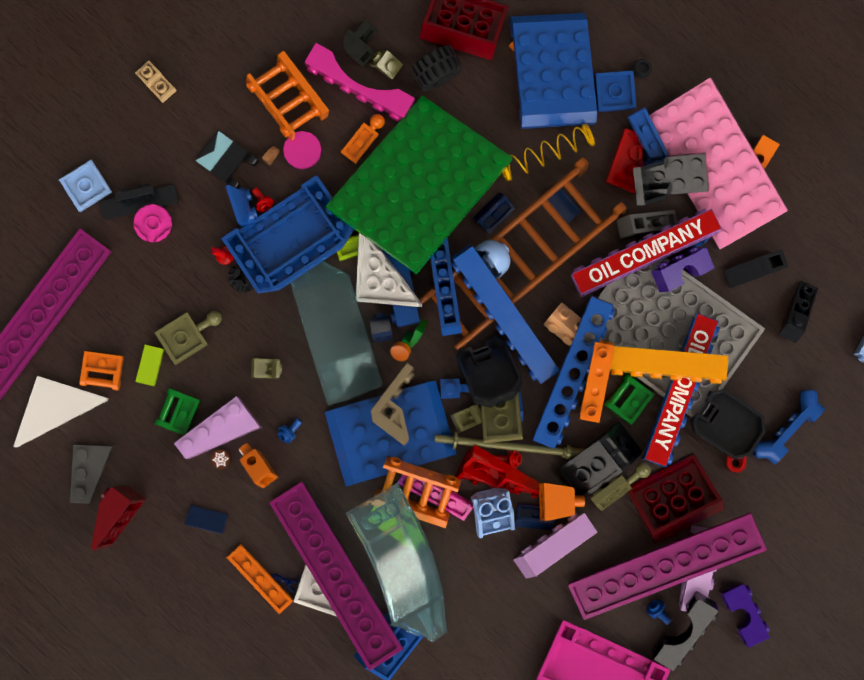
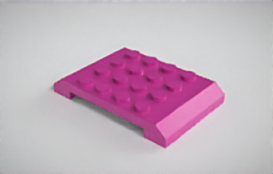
[536,619,670,680]

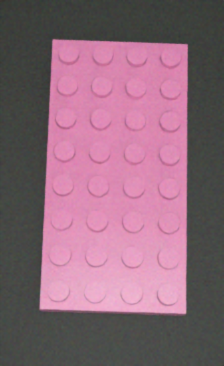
[649,78,788,249]

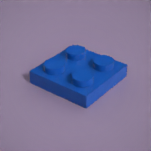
[595,71,637,112]

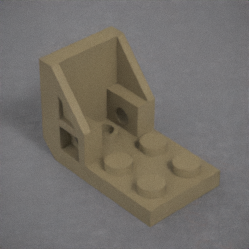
[371,363,414,446]

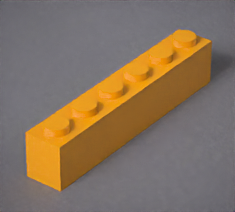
[610,346,728,384]

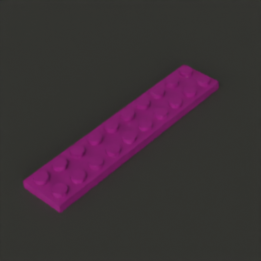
[0,229,112,400]
[269,482,404,671]
[568,512,767,620]

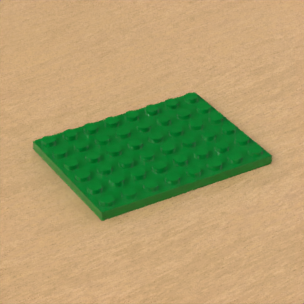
[326,96,512,274]

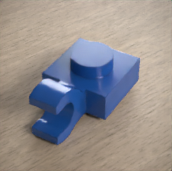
[440,379,469,399]

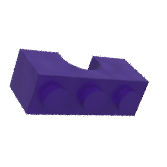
[651,246,714,292]
[720,583,770,648]

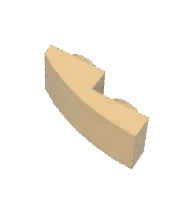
[135,61,177,103]

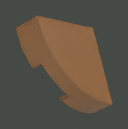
[262,146,280,165]

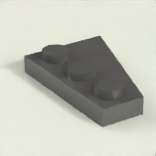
[70,445,114,504]

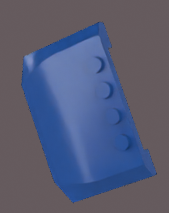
[221,175,354,293]

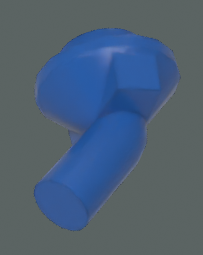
[278,418,303,443]
[646,600,672,625]

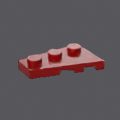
[605,128,643,194]

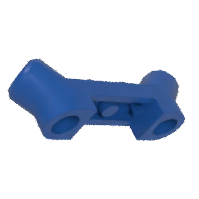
[753,390,825,465]

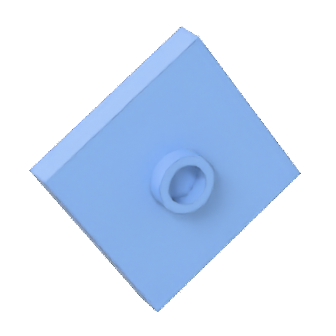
[59,160,112,212]

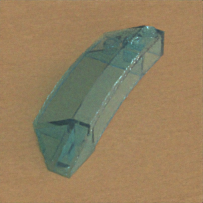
[291,261,383,406]
[345,483,447,642]

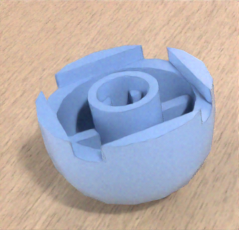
[474,240,511,279]

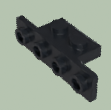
[100,184,179,220]

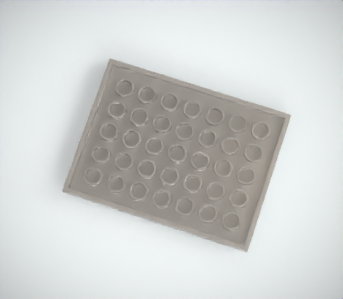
[584,239,765,418]

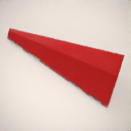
[455,445,539,499]

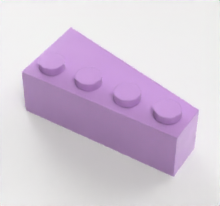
[174,396,262,459]
[513,513,597,579]
[679,525,717,612]

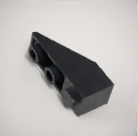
[723,249,788,288]
[779,281,818,343]

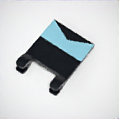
[195,131,259,189]

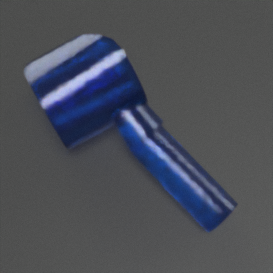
[273,574,299,592]

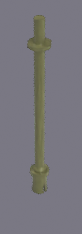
[434,432,586,460]

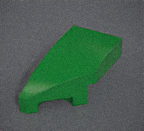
[402,319,428,349]

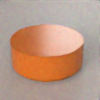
[391,342,411,361]

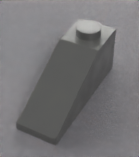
[616,210,678,238]

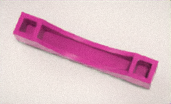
[305,43,415,121]

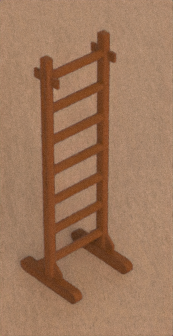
[419,157,627,351]

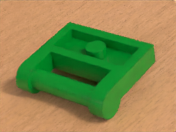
[603,374,654,425]
[154,388,201,435]

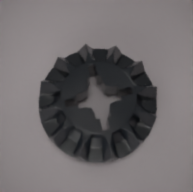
[228,263,254,293]

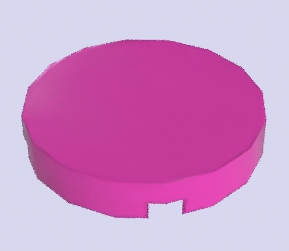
[283,131,322,170]
[134,204,172,242]

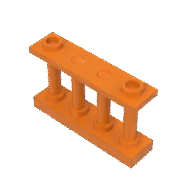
[246,51,329,141]
[580,340,615,423]
[372,456,461,528]

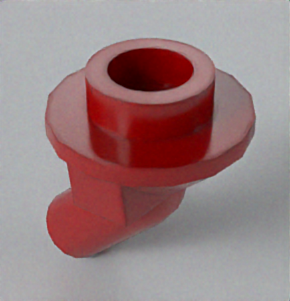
[251,187,274,213]
[211,246,234,265]
[494,450,522,469]

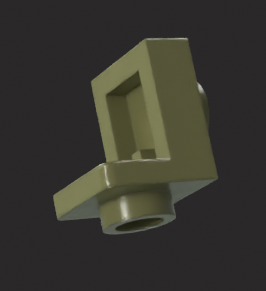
[369,50,403,79]
[251,358,282,379]
[451,404,482,433]

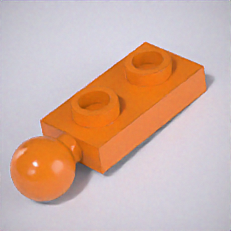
[341,114,385,165]

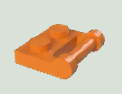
[80,351,124,391]

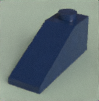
[370,313,393,343]

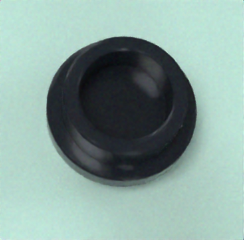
[633,59,652,79]

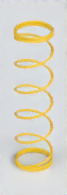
[502,123,595,182]

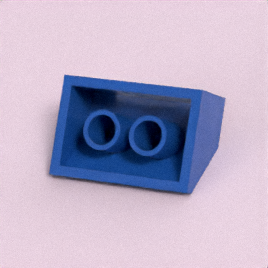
[353,610,424,680]

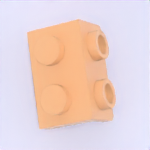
[543,303,581,346]

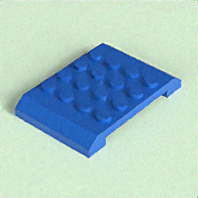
[510,13,597,129]
[325,381,457,486]

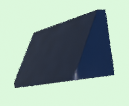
[548,189,581,224]
[473,193,515,234]
[515,503,555,530]
[184,505,228,534]

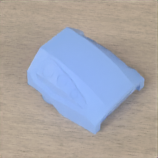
[471,488,515,538]

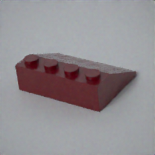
[420,0,509,60]
[628,454,724,544]
[91,486,146,551]

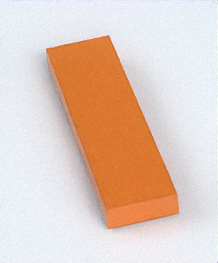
[226,544,294,614]

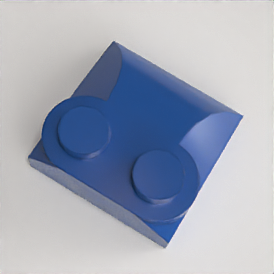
[225,185,258,227]

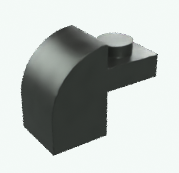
[344,19,378,67]

